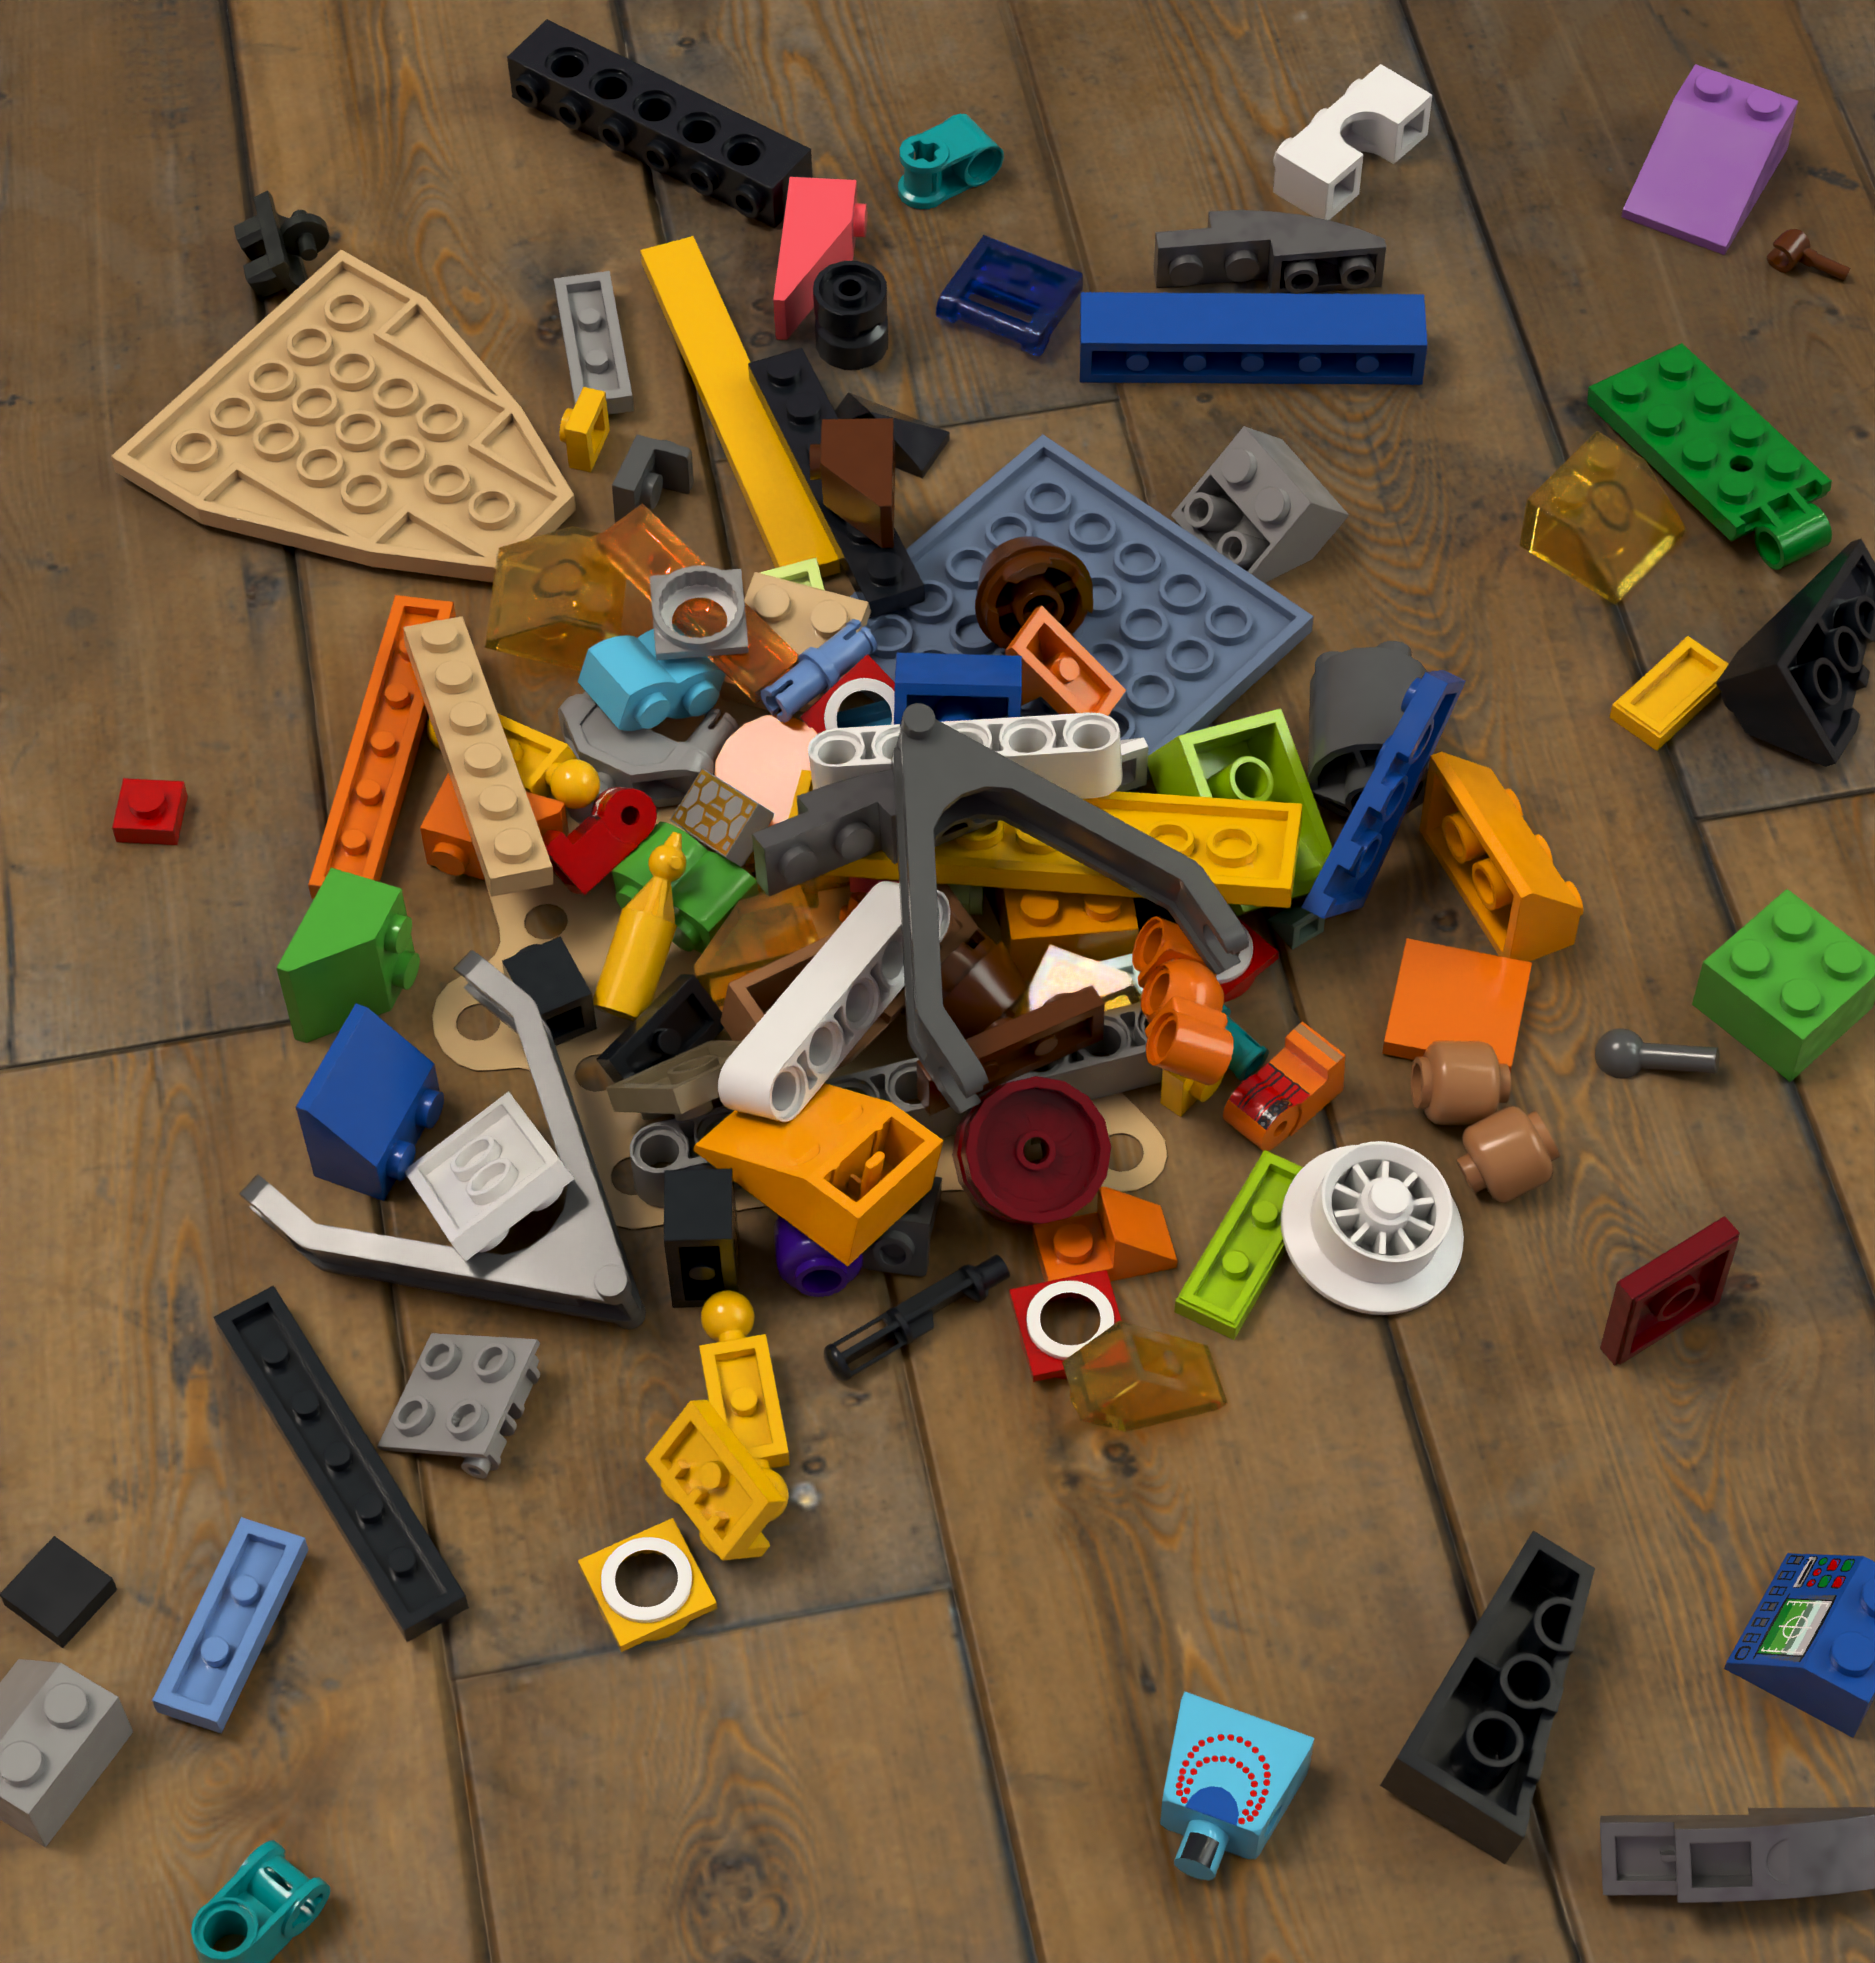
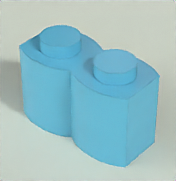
[578,624,727,731]

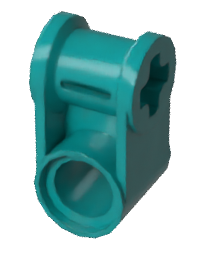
[898,113,1004,209]
[191,1840,330,1963]

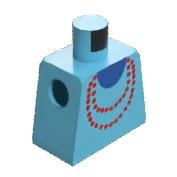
[1160,1691,1314,1880]

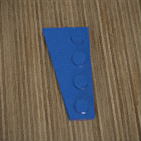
[1301,670,1466,919]

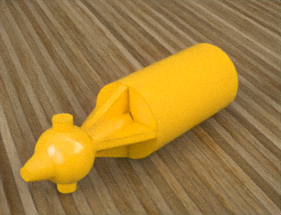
[593,832,687,1022]

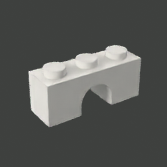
[1273,64,1432,220]

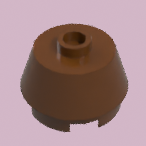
[975,536,1094,649]
[901,928,1029,1040]

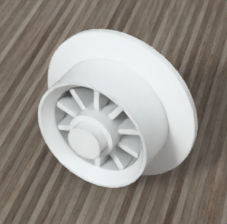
[1281,1141,1464,1315]

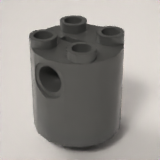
[1308,641,1430,818]

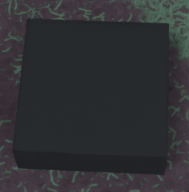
[0,1536,117,1648]

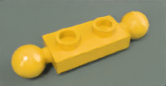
[427,714,600,809]
[699,1290,790,1522]

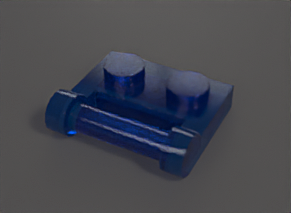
[936,235,1083,357]

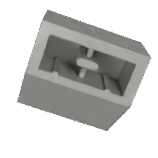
[1171,426,1349,583]

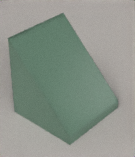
[1266,902,1325,950]

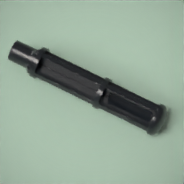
[824,1254,1010,1381]

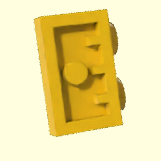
[645,1400,786,1561]

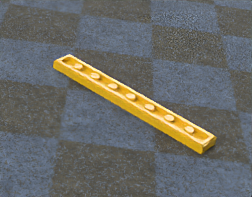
[640,236,840,578]

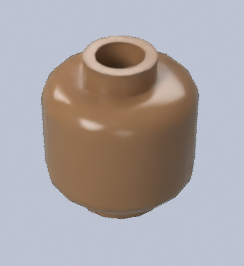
[1411,1041,1511,1125]
[1456,1106,1560,1203]

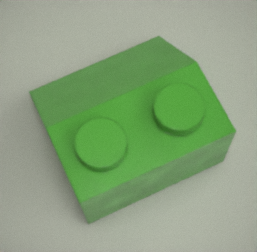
[276,868,420,1043]

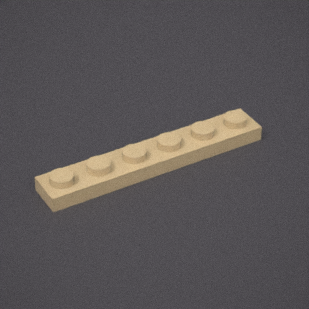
[403,616,553,897]

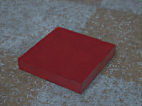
[1600,1216,1740,1366]

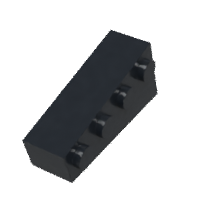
[1380,1531,1595,1864]

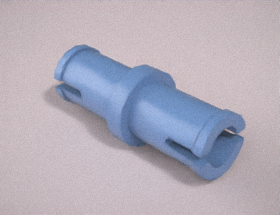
[760,619,877,723]

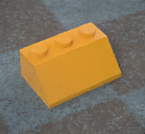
[1419,751,1583,962]

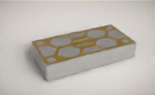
[670,768,775,867]

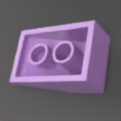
[1622,64,1798,255]

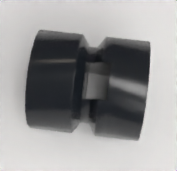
[813,261,888,370]

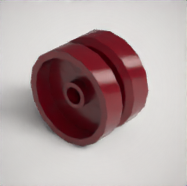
[952,1076,1111,1225]

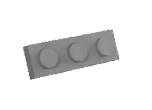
[554,271,634,415]

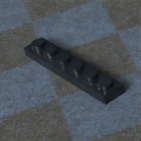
[748,348,925,619]
[214,1285,469,1642]

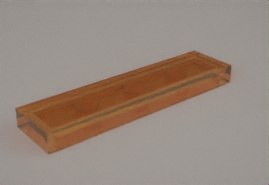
[596,503,799,704]

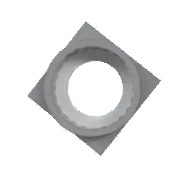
[650,565,749,660]

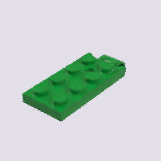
[1587,343,1832,570]

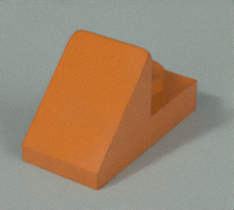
[1005,605,1126,716]
[1032,1187,1178,1282]

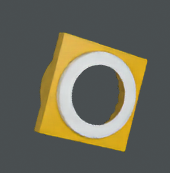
[578,1518,717,1652]

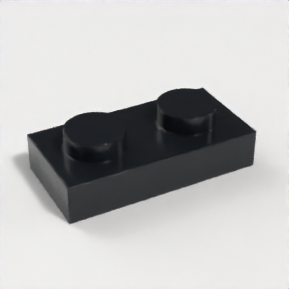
[596,974,724,1083]

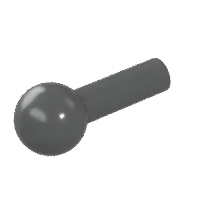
[1595,1028,1720,1078]

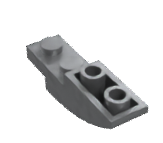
[1154,210,1386,294]
[752,769,999,897]
[1600,1807,1875,1903]

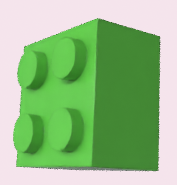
[1692,889,1875,1082]

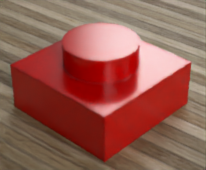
[112,778,188,845]

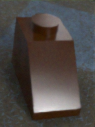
[810,418,896,548]

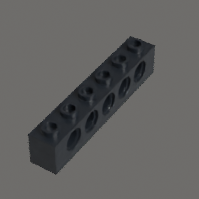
[507,19,813,228]

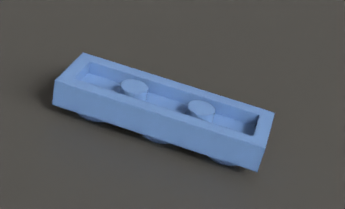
[152,1517,309,1734]

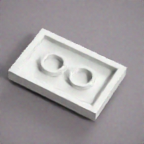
[405,1091,575,1262]

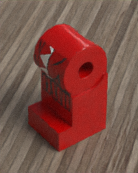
[542,787,657,895]

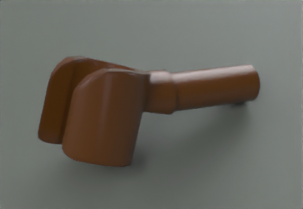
[1767,229,1851,281]

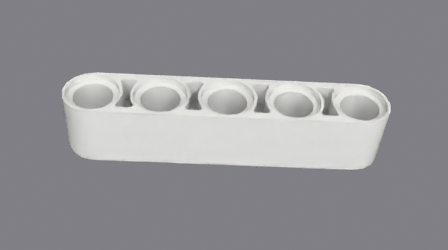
[808,713,1123,799]
[718,881,950,1122]

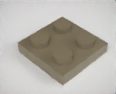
[606,1040,742,1121]

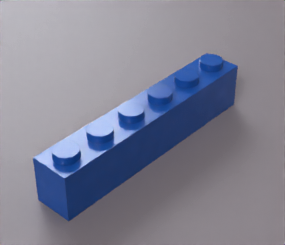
[1080,292,1428,385]

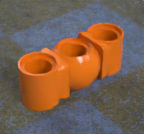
[1132,916,1234,1086]

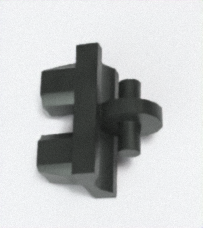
[234,190,330,299]

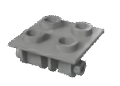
[377,1333,540,1479]

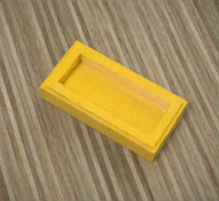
[1609,636,1729,751]

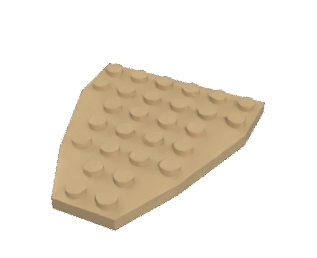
[111,250,576,583]

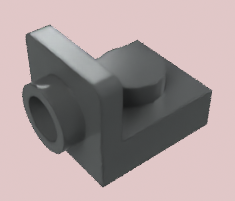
[612,434,694,529]
[862,1177,942,1277]

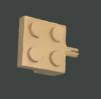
[693,572,871,713]

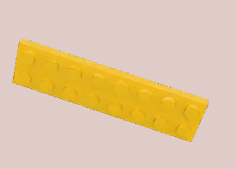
[788,770,1302,908]

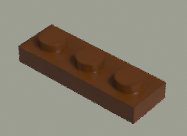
[917,984,1105,1116]

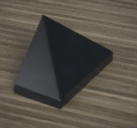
[835,392,950,479]

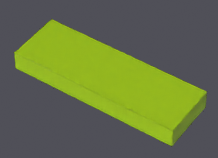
[1174,1150,1303,1340]

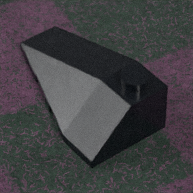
[1716,539,1875,767]

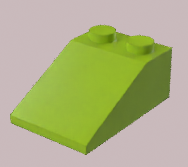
[1148,708,1333,916]

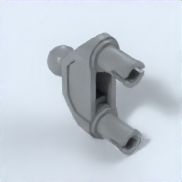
[558,691,740,824]

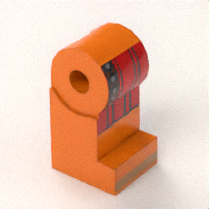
[1223,1021,1346,1151]

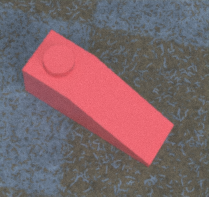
[773,177,867,340]

